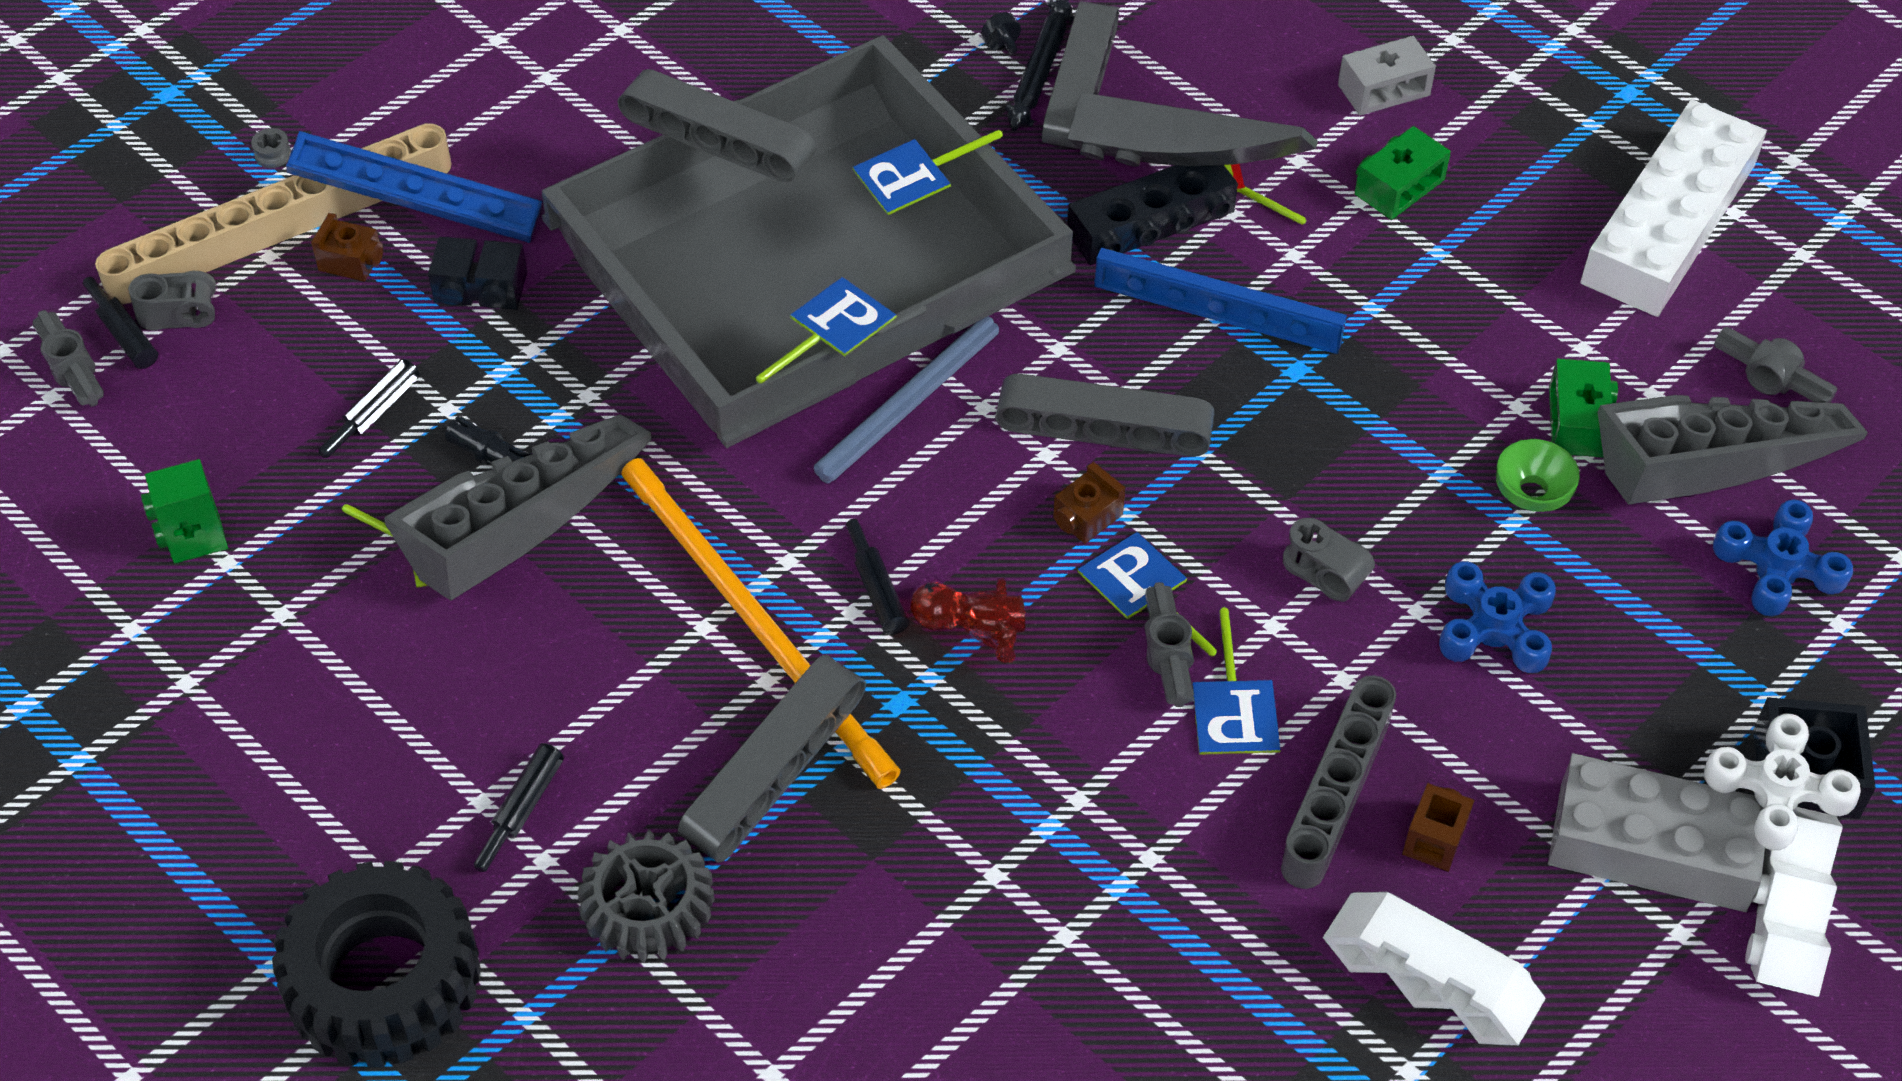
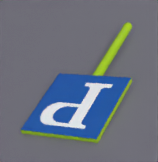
[852,130,1003,215]
[756,277,897,384]
[1078,532,1217,656]
[1192,607,1281,755]

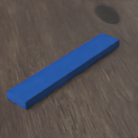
[286,131,542,243]
[1094,248,1347,354]

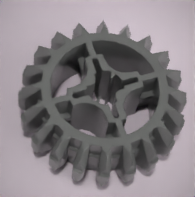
[577,829,715,963]

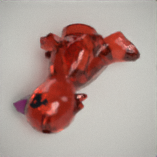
[911,578,1025,663]

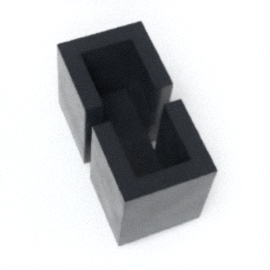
[428,237,527,310]

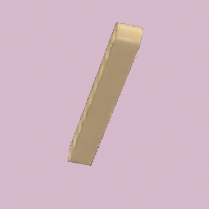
[95,124,452,304]

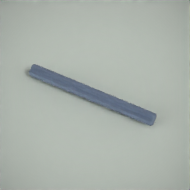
[814,316,999,484]

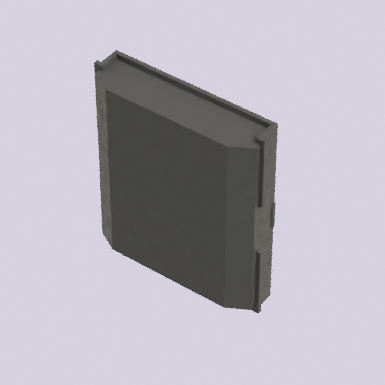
[541,35,1076,449]

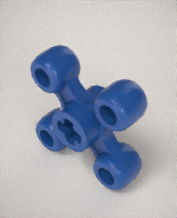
[1713,499,1853,617]
[1439,561,1556,673]

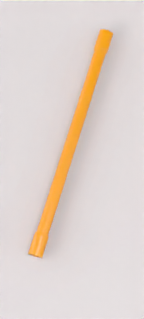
[621,458,900,789]

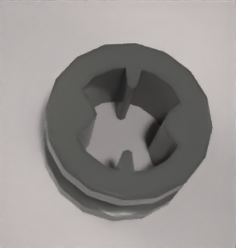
[251,128,291,168]

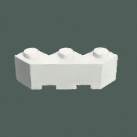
[1745,807,1842,997]
[1323,892,1545,1045]

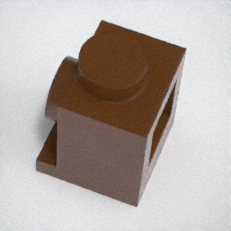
[311,213,383,282]
[1053,461,1126,544]
[1402,783,1474,872]

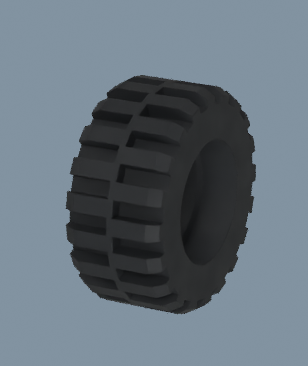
[272,861,481,1067]

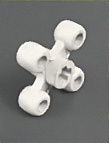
[1704,714,1861,851]

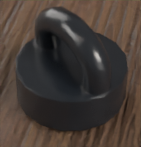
[981,12,1021,55]

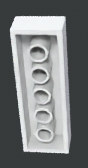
[1580,99,1767,317]

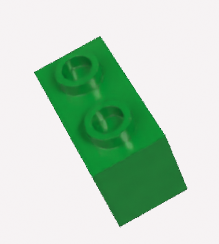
[1354,126,1451,220]
[1549,358,1618,458]
[141,459,228,564]

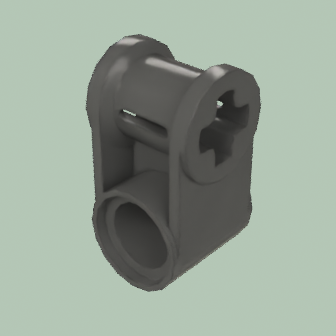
[128,271,216,331]
[1283,518,1375,602]

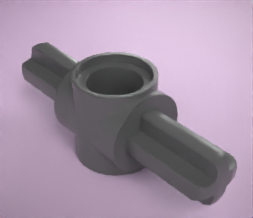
[33,310,104,407]
[1714,327,1837,403]
[1144,582,1194,707]

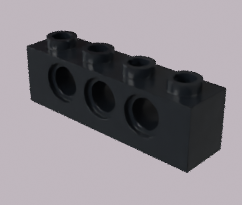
[1067,165,1238,266]

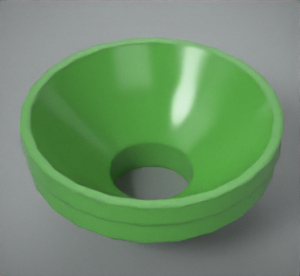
[1496,439,1580,512]

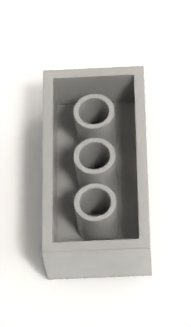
[1548,753,1765,912]

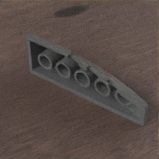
[1068,92,1318,167]
[1598,395,1868,505]
[384,414,651,601]

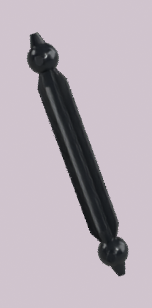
[1004,0,1075,131]

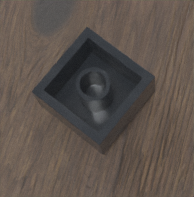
[1753,697,1876,819]

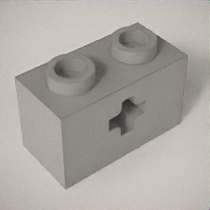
[1338,36,1436,116]

